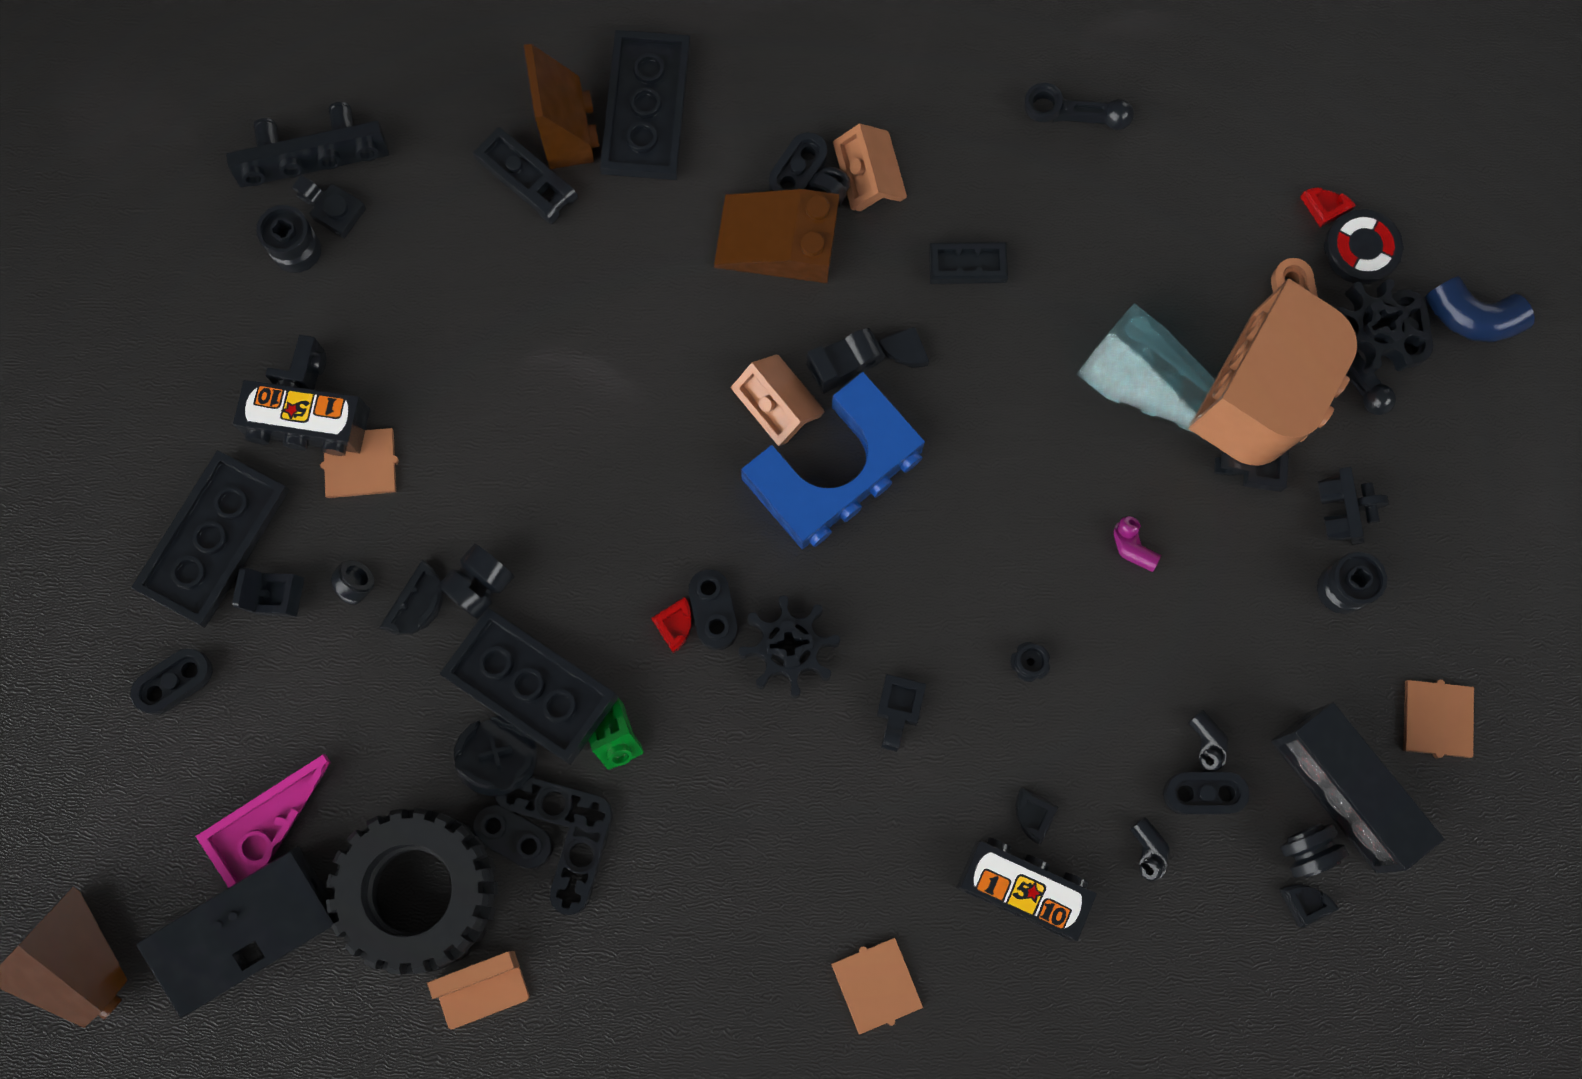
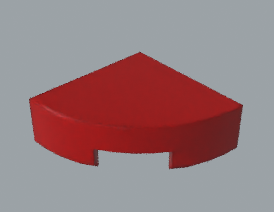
[1300,187,1356,228]
[651,597,692,654]

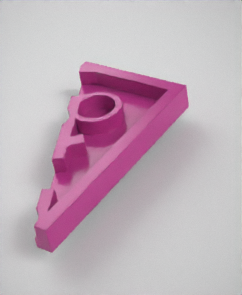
[195,754,331,887]

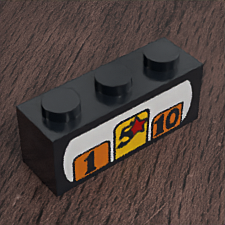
[233,380,370,456]
[956,837,1097,941]

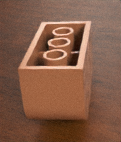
[1188,279,1357,466]

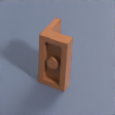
[833,123,907,211]
[730,354,825,446]
[427,951,530,1030]

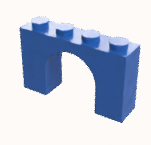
[741,372,925,550]

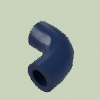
[1425,276,1535,342]

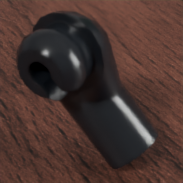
[1188,710,1228,771]
[1130,817,1170,881]

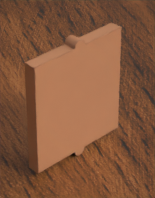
[320,428,399,498]
[1403,680,1474,759]
[831,938,923,1035]

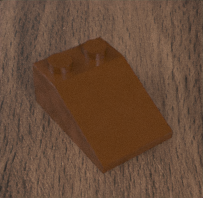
[524,44,599,169]
[714,189,839,283]

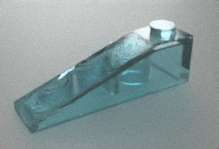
[1077,303,1215,433]

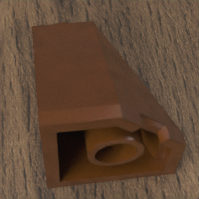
[0,886,128,1028]

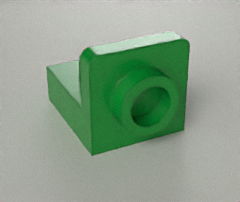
[589,698,644,770]

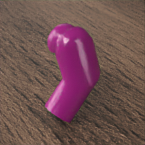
[1113,516,1161,572]

